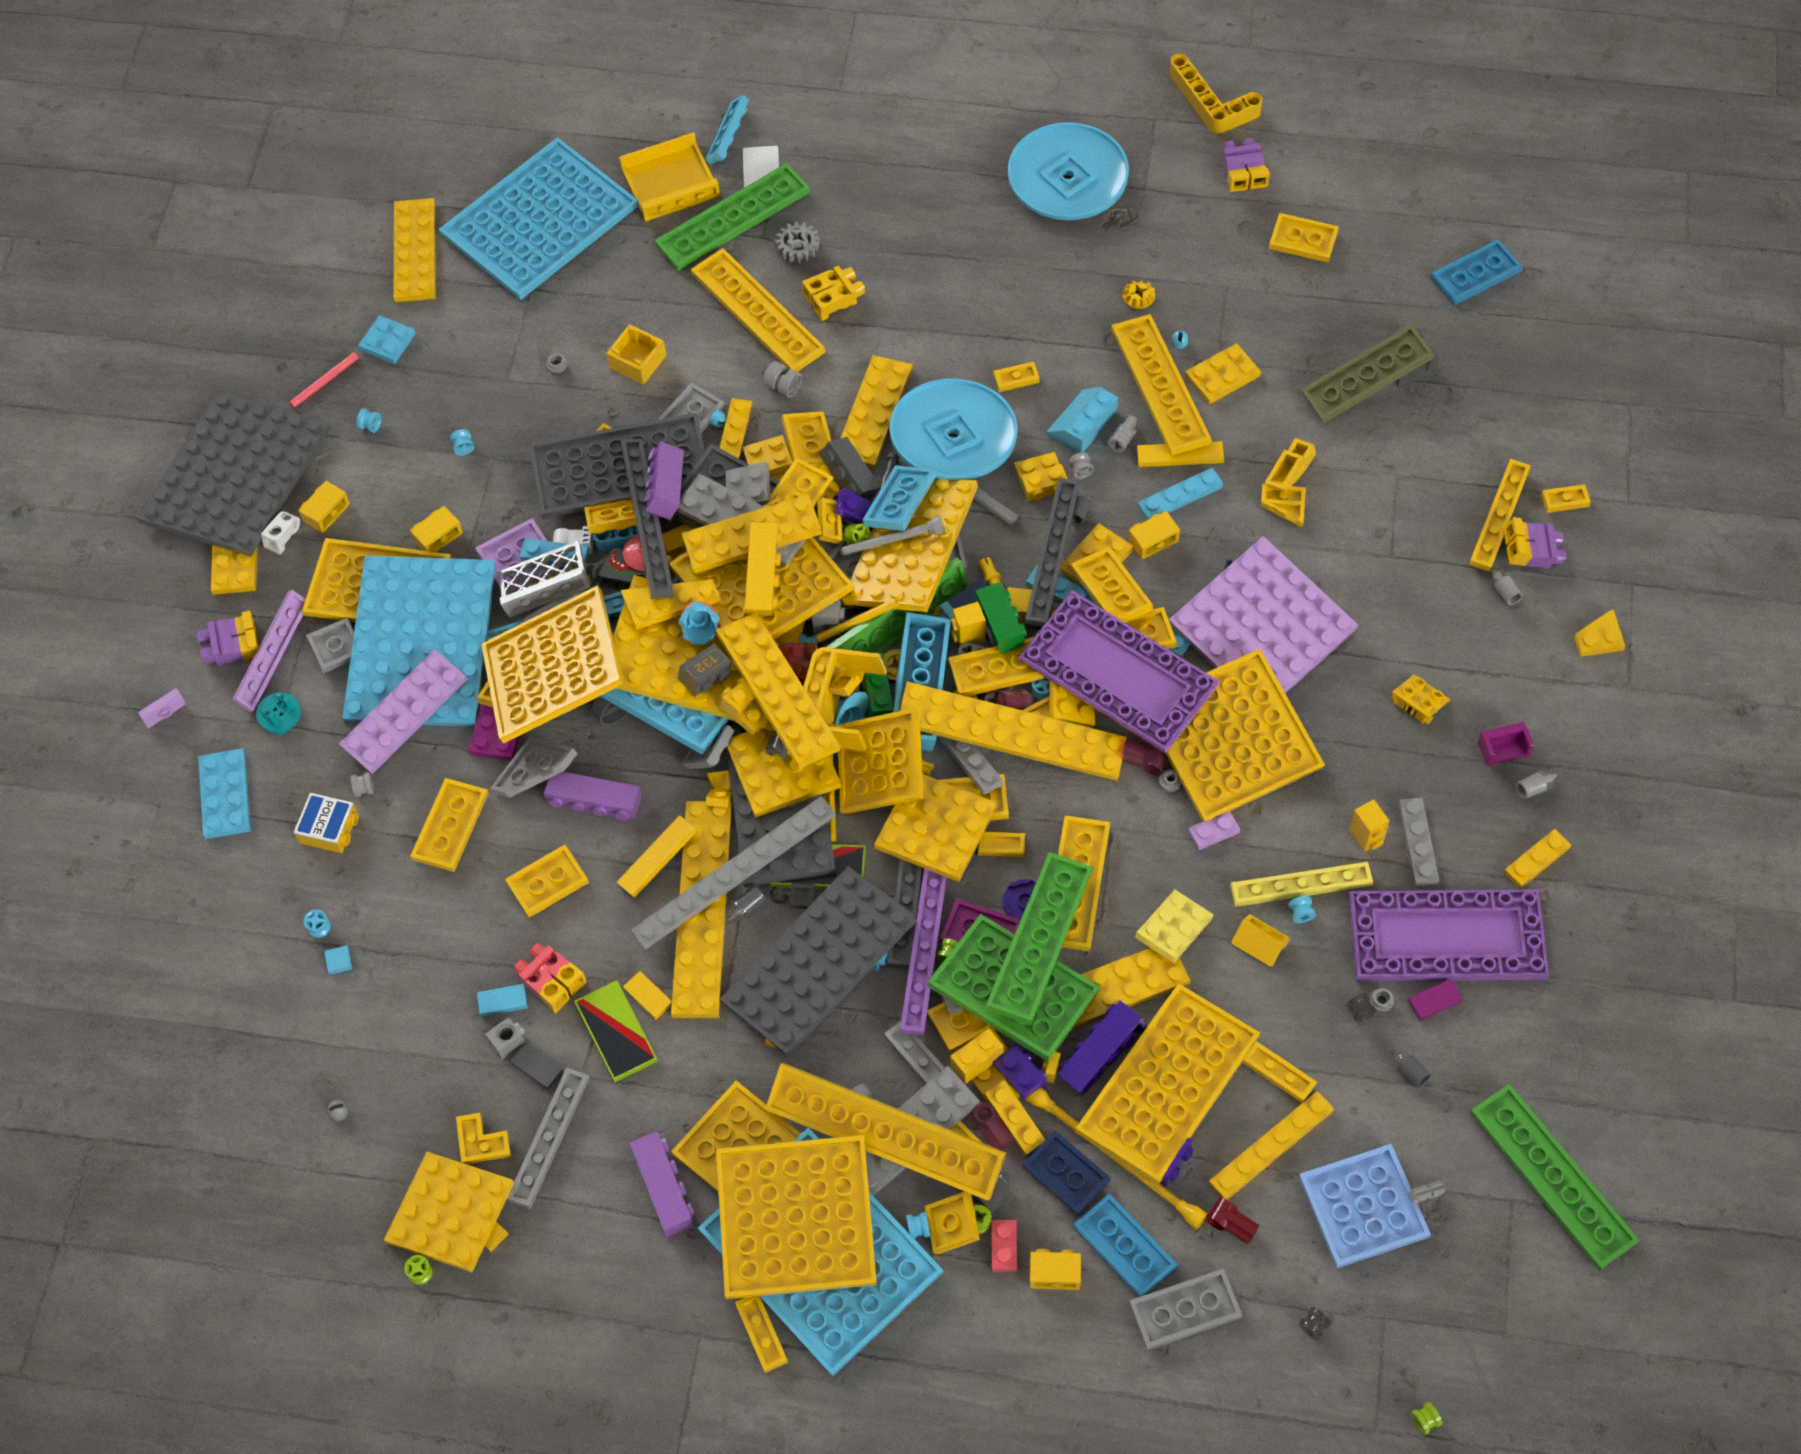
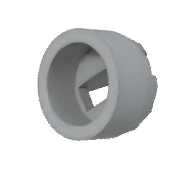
[328,1100,348,1121]

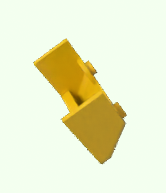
[803,647,887,751]

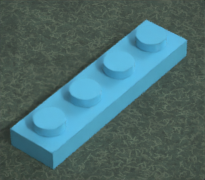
[705,95,749,165]
[1137,468,1223,520]

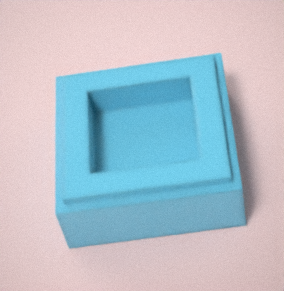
[324,945,353,975]

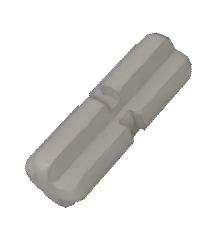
[1408,1181,1446,1204]

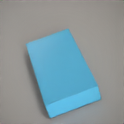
[477,984,528,1017]

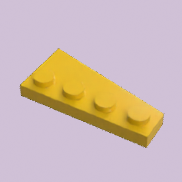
[621,579,721,630]

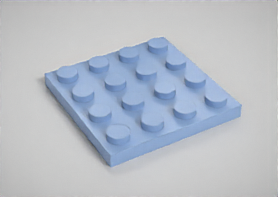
[1299,1144,1431,1269]

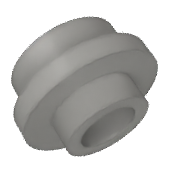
[546,353,567,373]
[1159,770,1182,792]
[1370,988,1394,1012]

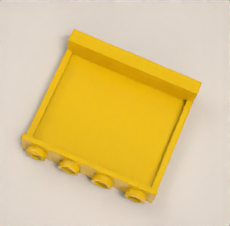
[619,132,720,222]

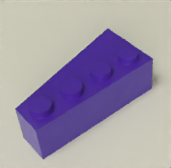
[1058,1000,1147,1097]

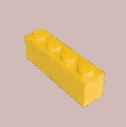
[745,522,782,616]

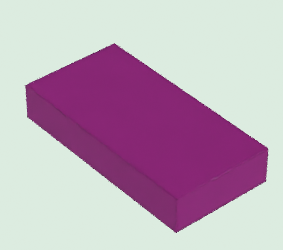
[1408,979,1463,1021]

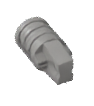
[1108,415,1137,453]

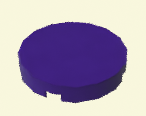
[1002,879,1036,920]

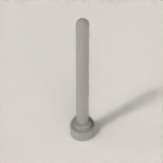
[841,516,945,555]

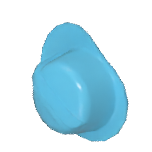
[833,691,869,725]

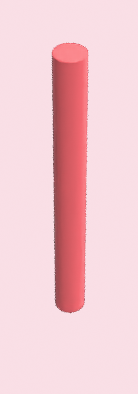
[289,352,359,408]

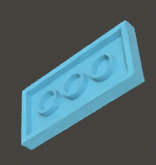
[863,465,936,531]
[198,748,251,839]

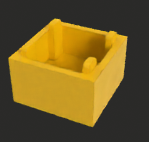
[606,324,667,385]

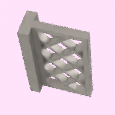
[498,541,591,617]

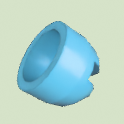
[1171,330,1188,349]
[709,409,727,428]

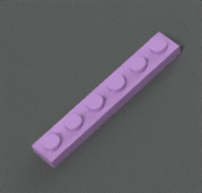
[232,590,306,712]

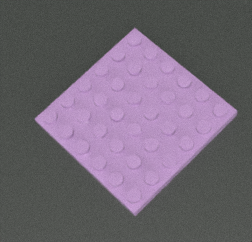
[1169,536,1359,694]

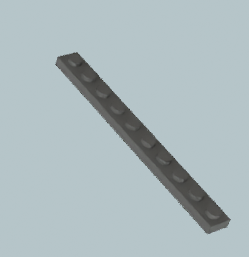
[621,439,674,599]

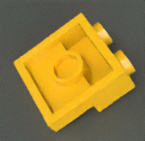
[1014,452,1068,502]
[720,677,770,736]

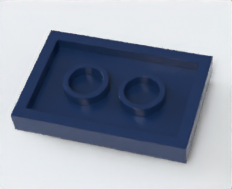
[1022,1131,1111,1216]

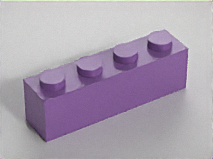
[645,441,684,520]
[544,772,642,820]
[630,1132,696,1237]

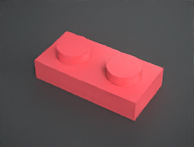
[992,1220,1017,1271]

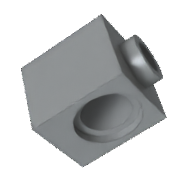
[485,1017,525,1060]

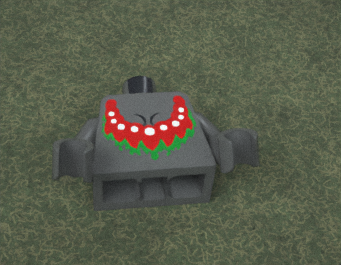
[585,548,647,591]

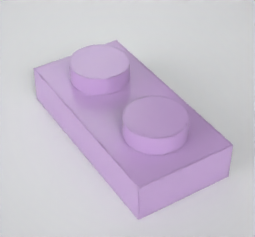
[1188,811,1240,851]

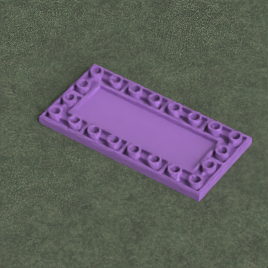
[1019,590,1219,754]
[1349,889,1549,981]

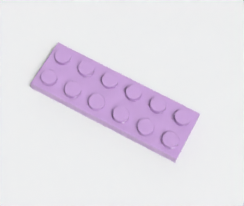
[339,649,468,774]

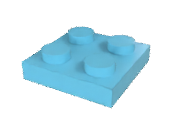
[358,315,416,364]

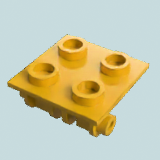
[1391,674,1451,724]

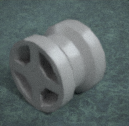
[1069,452,1094,479]
[351,772,374,797]

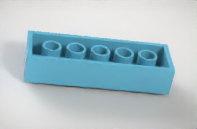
[893,612,951,751]

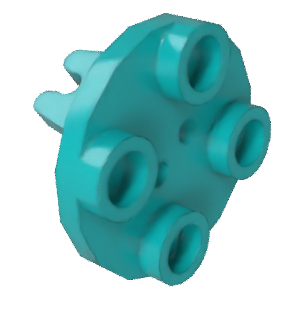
[256,692,302,735]

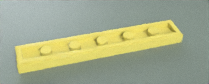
[1230,862,1373,907]

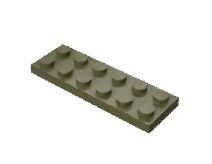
[1301,324,1435,424]

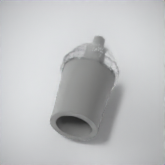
[1491,569,1523,605]
[1515,770,1557,799]

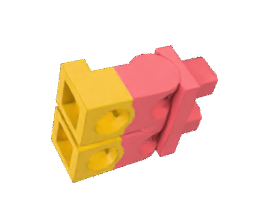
[514,943,587,1014]

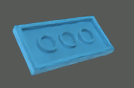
[1430,239,1522,306]
[1072,1193,1178,1297]

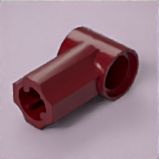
[1206,1197,1260,1244]

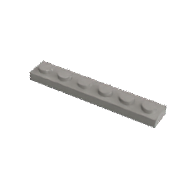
[507,1067,590,1210]

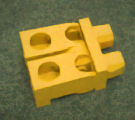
[802,265,865,321]

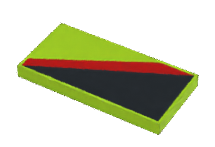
[770,844,866,889]
[574,980,658,1082]

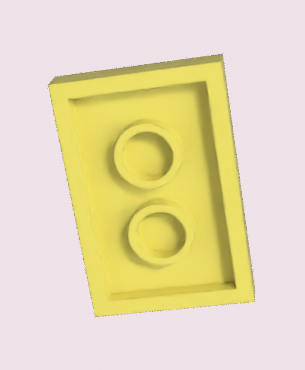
[1135,889,1213,963]

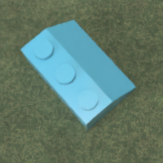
[1046,387,1118,453]

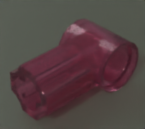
[1120,740,1168,775]
[974,1102,1014,1151]

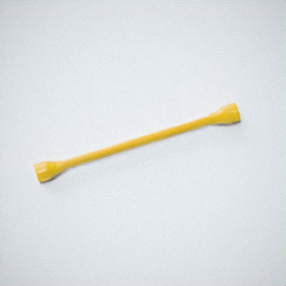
[1025,1087,1208,1230]

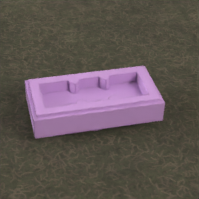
[138,688,186,728]

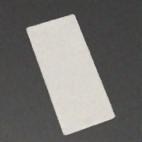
[743,146,779,187]

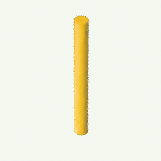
[816,598,899,643]

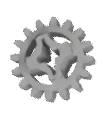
[775,222,820,263]

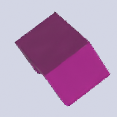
[1477,722,1534,766]

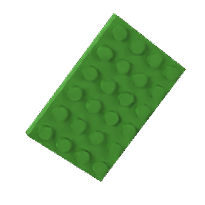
[927,914,1101,1061]

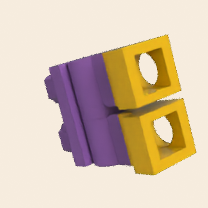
[1222,138,1270,192]
[1503,517,1567,569]
[197,610,260,666]

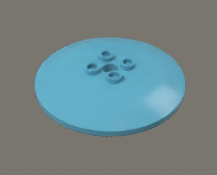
[1008,122,1129,220]
[890,379,1018,481]

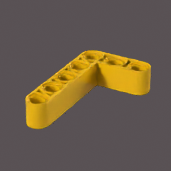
[1169,53,1263,134]

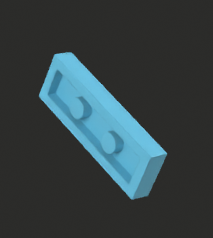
[520,538,589,568]

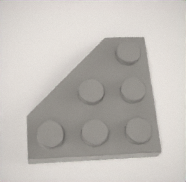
[490,737,577,798]

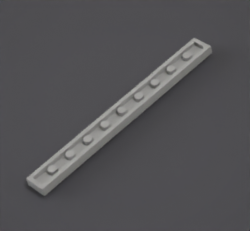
[631,796,836,950]

